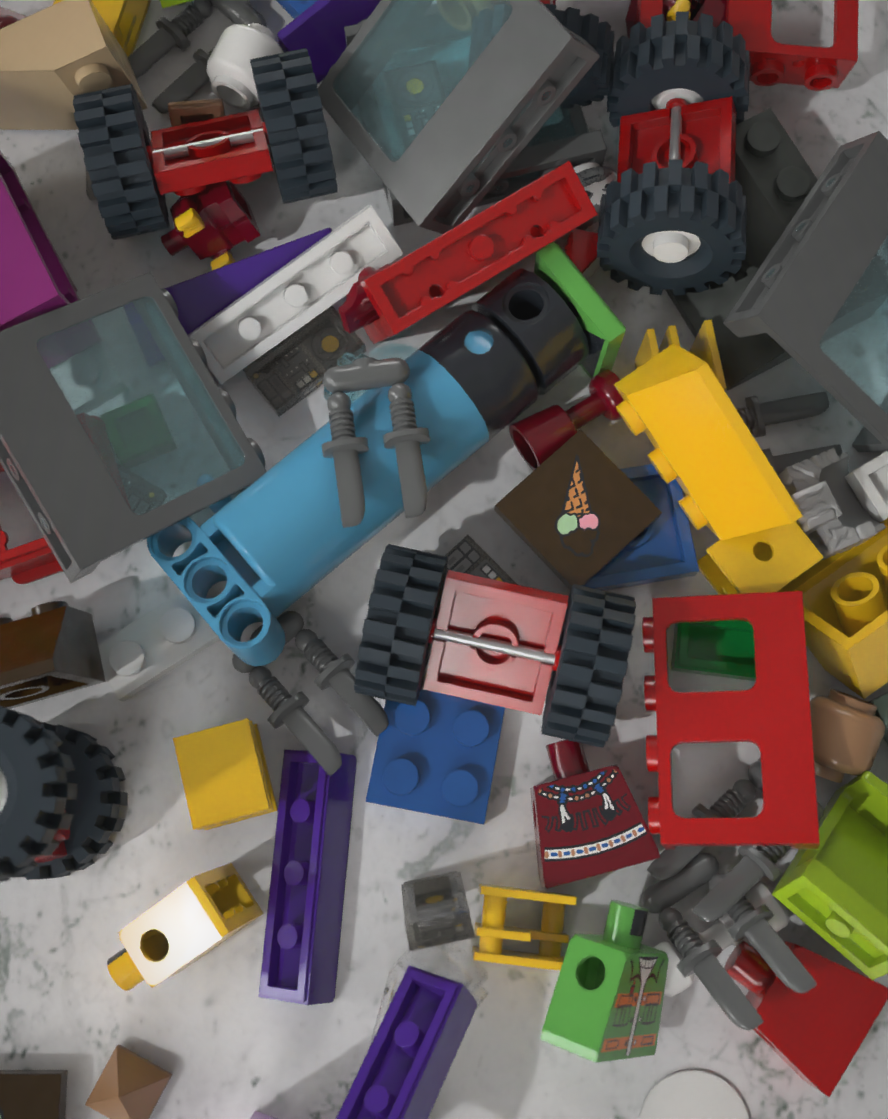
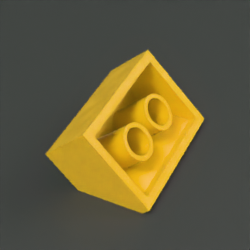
[614,343,803,540]
[778,518,888,699]

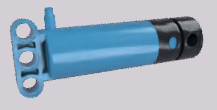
[147,268,590,667]

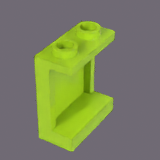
[772,771,888,980]

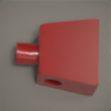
[724,940,888,1097]

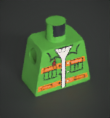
[540,900,669,1063]

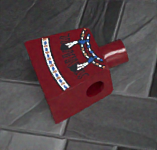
[530,740,661,889]

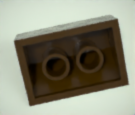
[0,601,106,709]

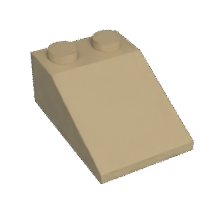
[0,0,148,130]

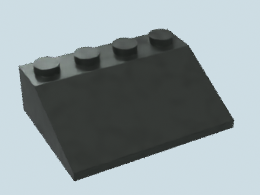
[665,108,888,391]

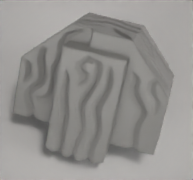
[778,448,886,560]

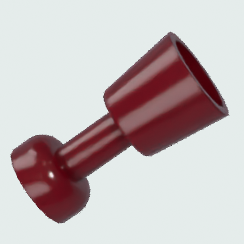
[509,369,624,471]

